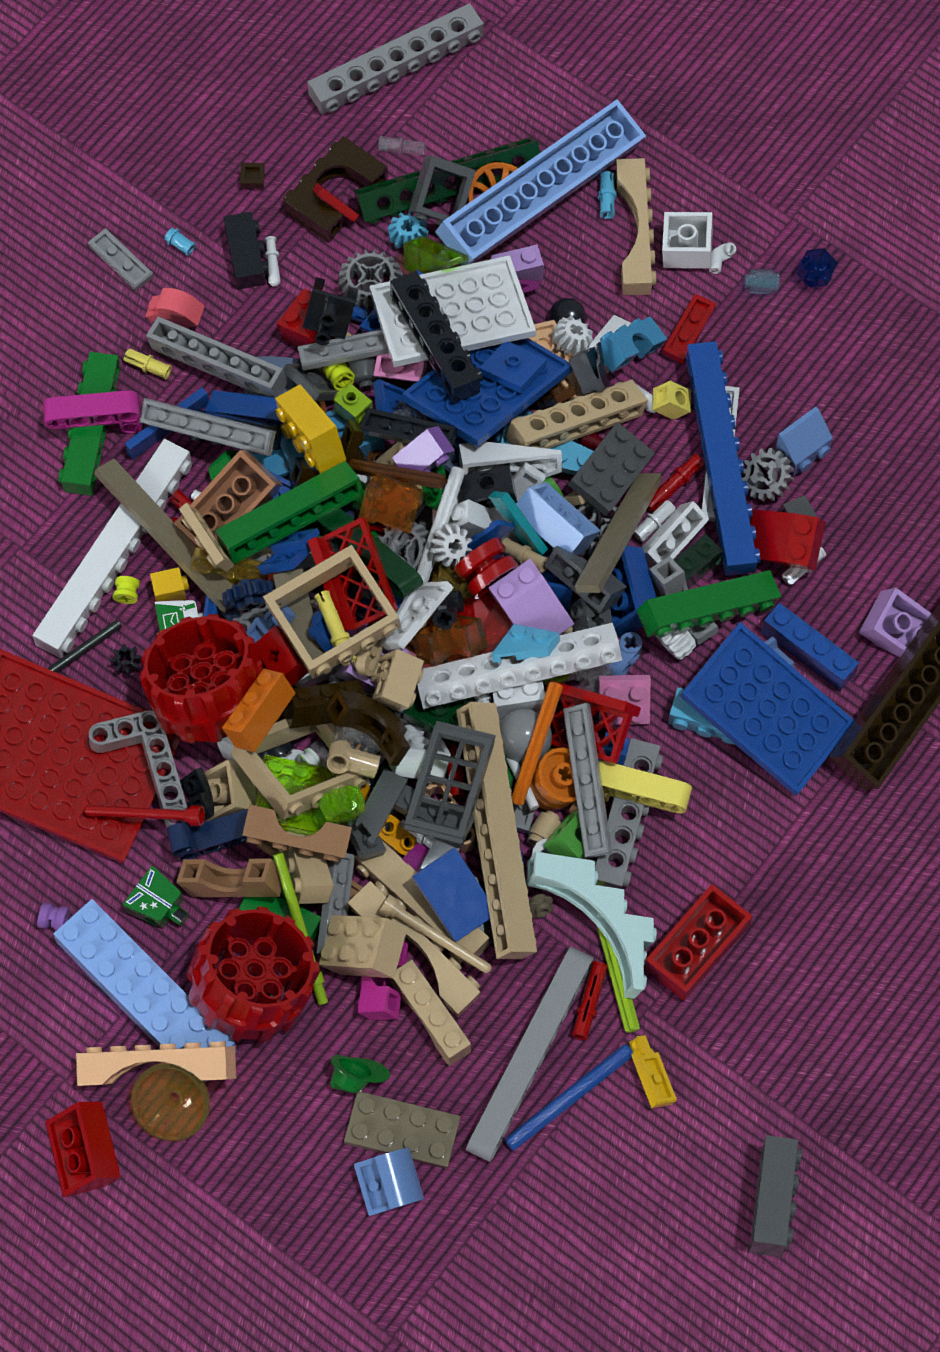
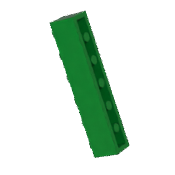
[58,352,121,496]
[215,461,364,565]
[636,570,782,638]

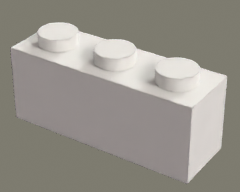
[642,501,709,572]

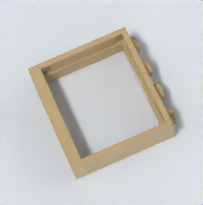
[263,545,401,679]
[231,719,369,820]

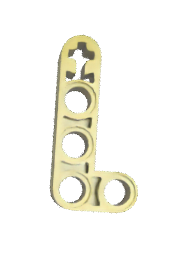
[599,761,692,814]

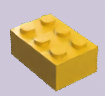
[275,384,346,474]

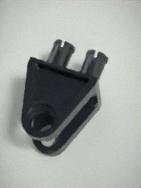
[302,277,358,346]

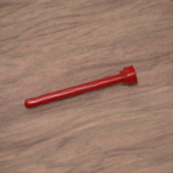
[84,805,205,826]

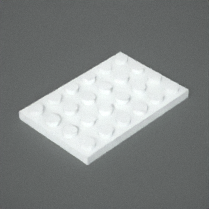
[369,255,536,367]

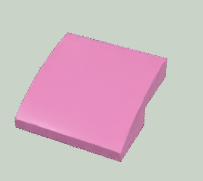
[373,353,428,382]

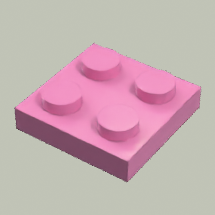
[599,675,651,725]

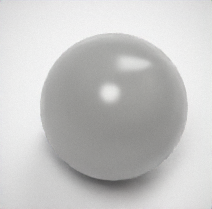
[499,708,552,766]

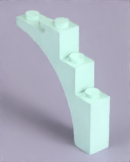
[527,852,657,999]

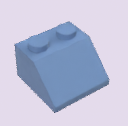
[775,407,833,476]

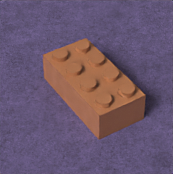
[174,450,283,556]

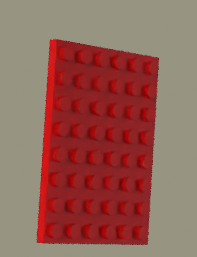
[0,649,182,864]

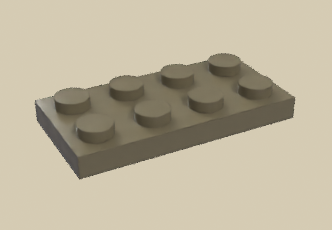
[344,1092,461,1169]

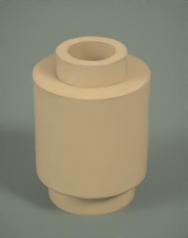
[527,811,561,847]

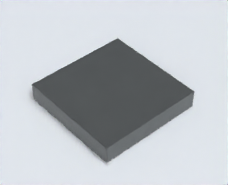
[283,364,338,401]

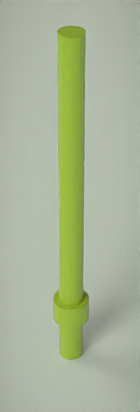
[273,852,328,1005]

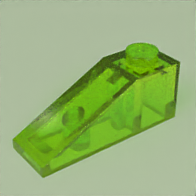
[403,236,468,274]

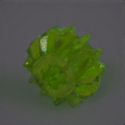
[320,785,366,824]

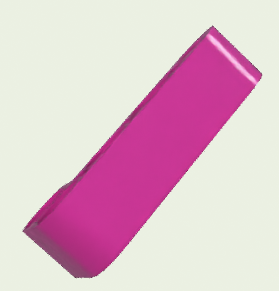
[43,391,142,434]

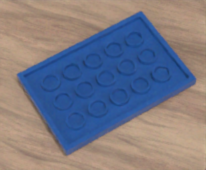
[402,338,572,447]
[679,622,855,796]

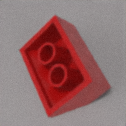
[45,1102,121,1197]

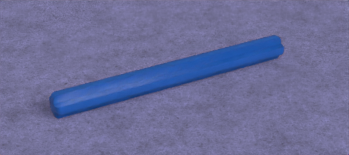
[505,1044,633,1151]

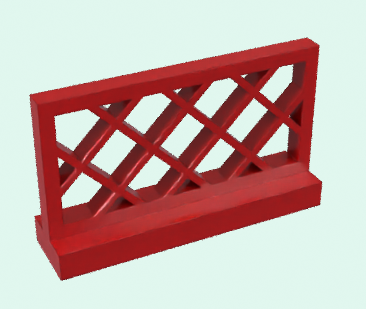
[308,517,399,636]
[546,680,641,764]

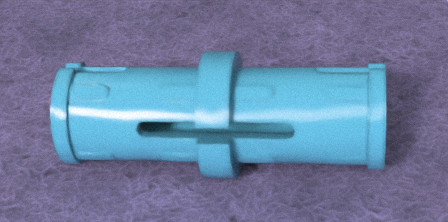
[598,171,617,219]

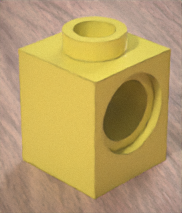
[653,381,691,420]

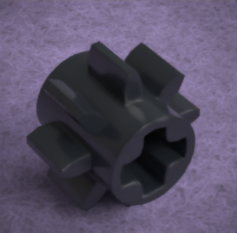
[110,644,142,677]

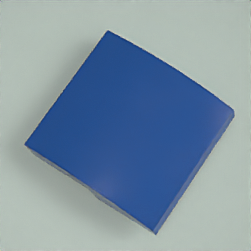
[257,528,319,575]

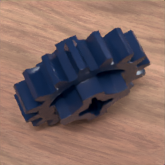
[222,578,276,611]

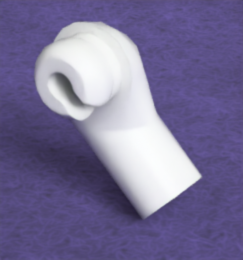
[709,242,736,274]

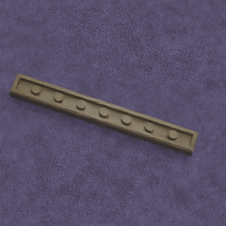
[94,459,233,613]
[575,473,662,593]

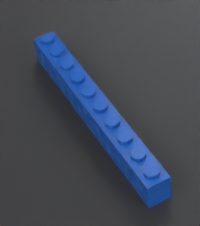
[685,341,760,576]

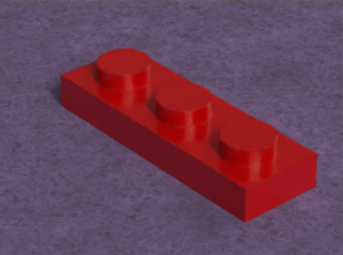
[662,294,717,364]

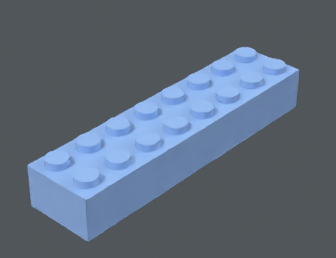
[53,899,237,1087]

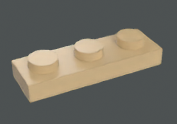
[179,503,235,572]

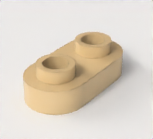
[354,638,383,676]

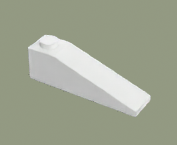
[459,442,562,491]

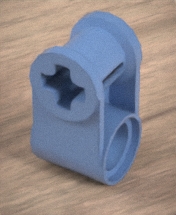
[598,632,642,675]

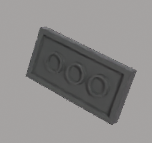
[567,422,655,516]

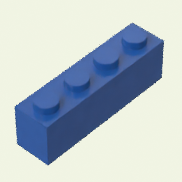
[761,603,859,692]

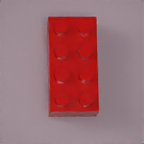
[644,884,753,1002]

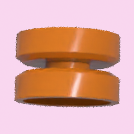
[530,748,576,811]

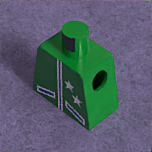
[123,866,189,929]

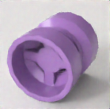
[37,902,70,931]

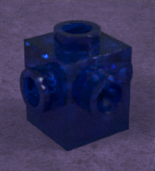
[796,248,838,288]

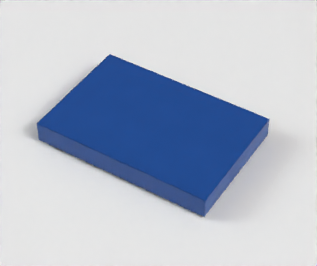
[411,848,490,942]

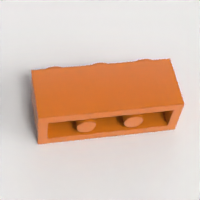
[222,669,295,752]

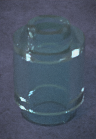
[745,269,780,294]

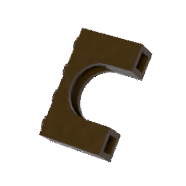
[283,136,388,243]

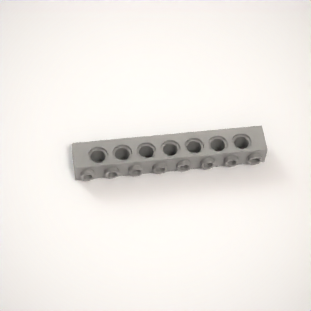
[307,3,484,115]

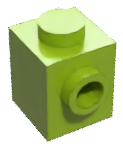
[334,384,373,426]

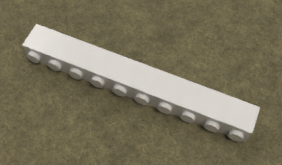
[32,439,192,659]

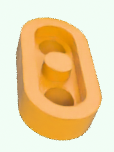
[379,815,418,856]

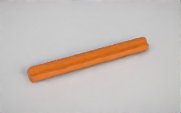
[511,682,563,806]

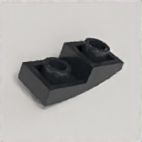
[180,768,214,822]

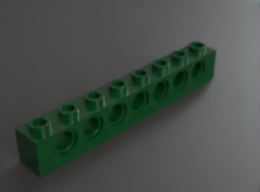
[353,136,541,223]

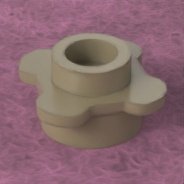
[529,894,554,918]

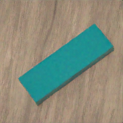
[489,491,548,555]

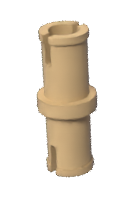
[502,538,548,573]

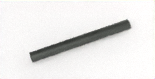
[47,619,122,673]

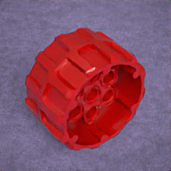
[139,614,264,744]
[187,906,320,1042]

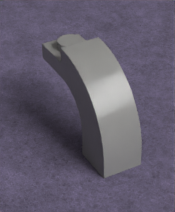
[649,556,719,645]

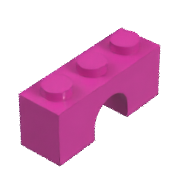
[358,942,408,1020]

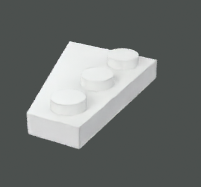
[380,581,454,650]

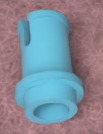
[164,228,196,256]

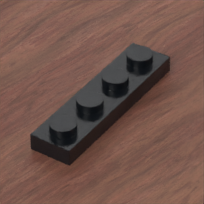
[360,408,458,446]

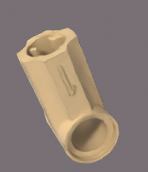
[327,740,380,779]

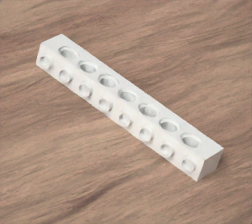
[417,623,622,709]

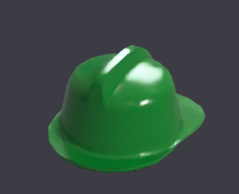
[330,1055,390,1093]

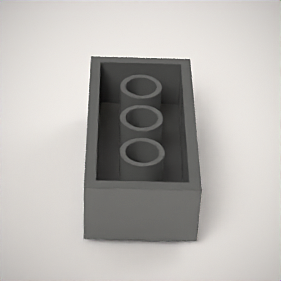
[749,1135,802,1258]

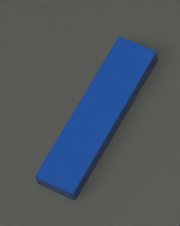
[125,387,209,460]
[205,390,283,425]

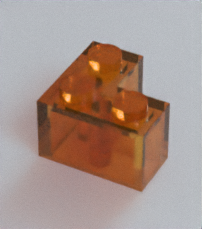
[412,615,488,666]

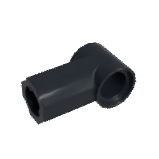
[433,590,464,630]

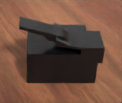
[569,341,610,394]

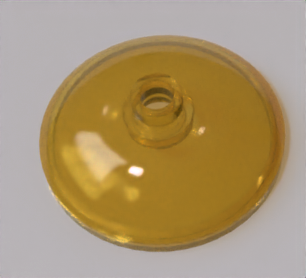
[131,1062,210,1141]

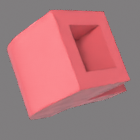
[145,288,205,328]

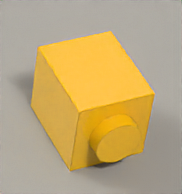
[150,567,189,602]

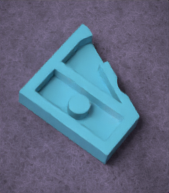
[491,624,560,663]

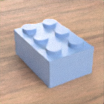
[516,482,601,555]

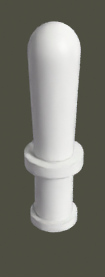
[264,236,280,287]

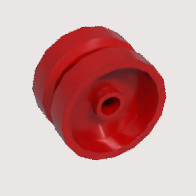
[454,537,519,599]

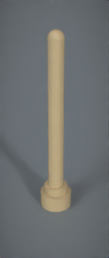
[379,894,492,973]

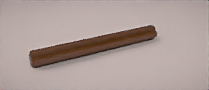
[348,459,447,489]

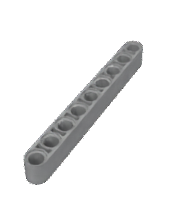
[466,947,594,1162]

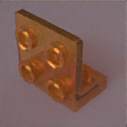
[357,472,423,533]

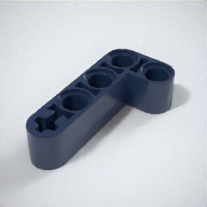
[166,805,268,861]

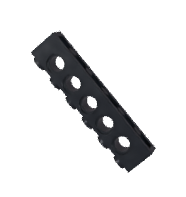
[390,271,483,403]

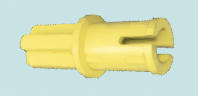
[124,349,172,380]

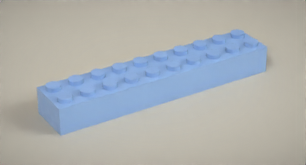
[435,99,646,266]

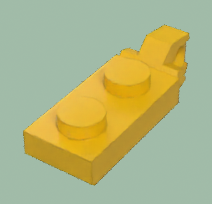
[629,1035,677,1108]

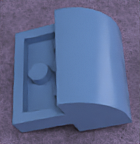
[354,1147,424,1216]

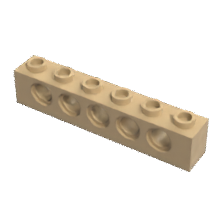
[506,380,648,449]

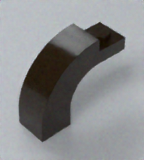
[289,420,365,488]
[325,690,410,766]

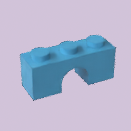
[595,316,667,372]

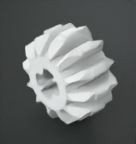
[551,316,593,357]
[429,524,473,567]
[656,630,696,660]

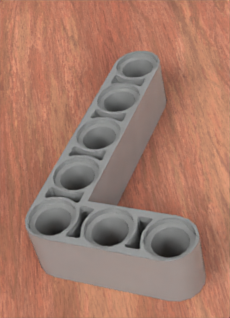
[89,710,187,827]

